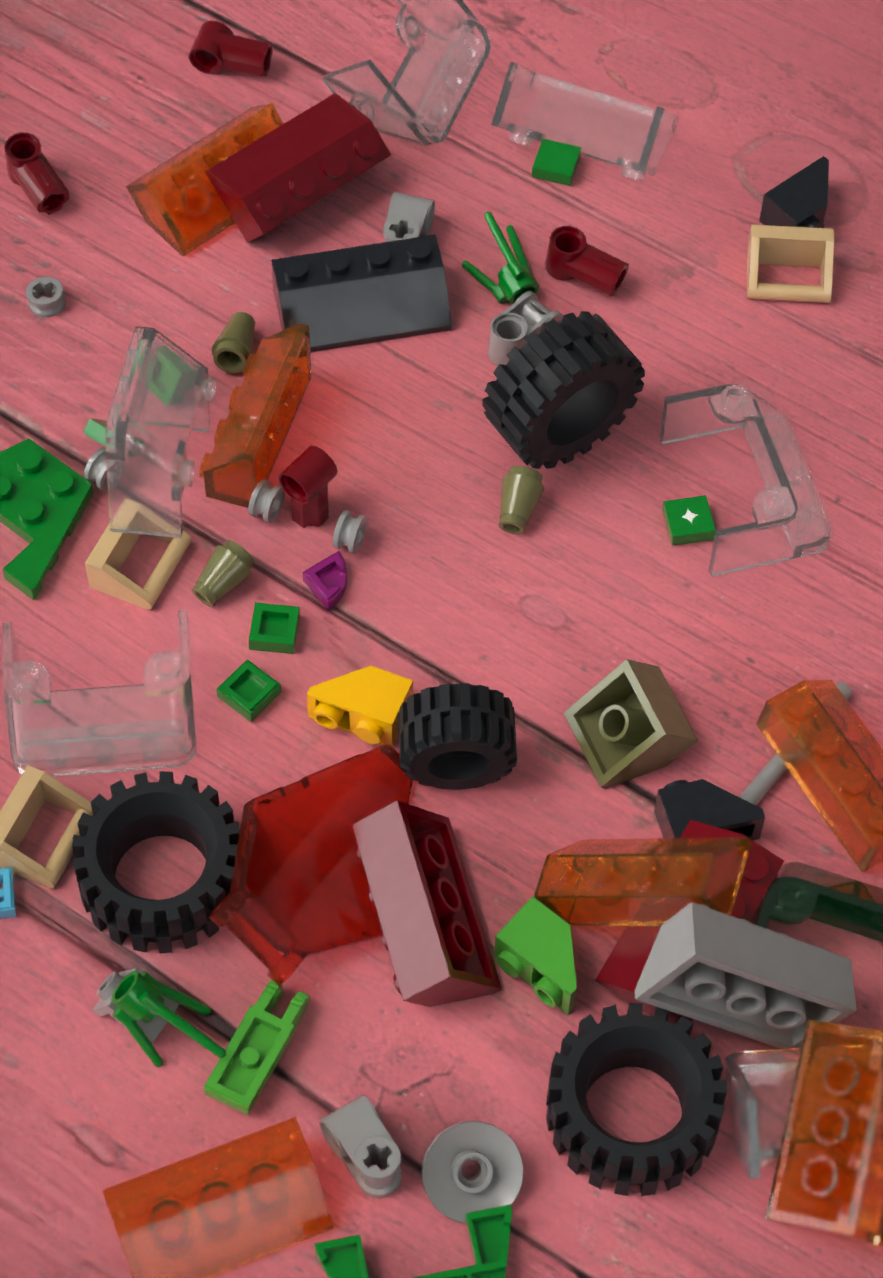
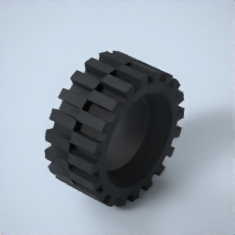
[482,311,645,469]
[72,771,245,953]
[546,1003,727,1196]

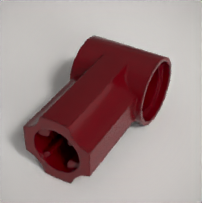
[189,21,273,77]
[4,132,69,215]
[545,226,629,296]
[279,445,338,528]

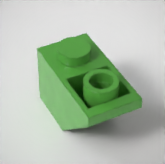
[494,896,577,1014]

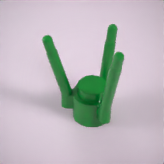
[462,212,539,305]
[111,971,226,1067]

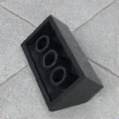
[271,235,452,356]

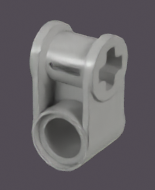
[383,192,435,242]
[488,291,563,366]
[319,1095,401,1198]

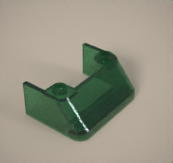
[757,862,883,942]

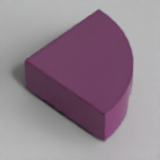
[302,551,347,611]

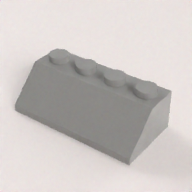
[635,902,857,1053]

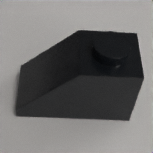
[759,156,829,228]
[654,779,765,854]

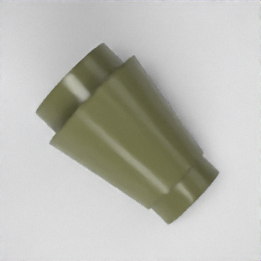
[212,312,255,373]
[499,466,545,534]
[191,540,255,607]

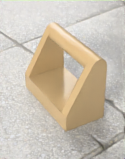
[747,225,834,303]
[85,495,192,610]
[0,765,93,889]

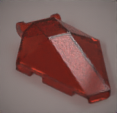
[209,744,413,985]

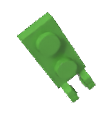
[204,979,310,1116]

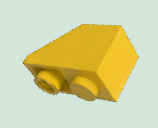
[307,665,413,747]

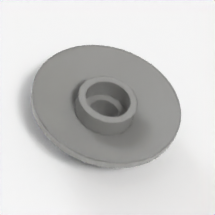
[422,1121,523,1223]

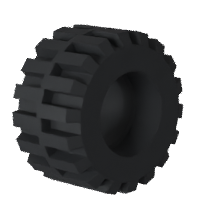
[398,683,517,790]

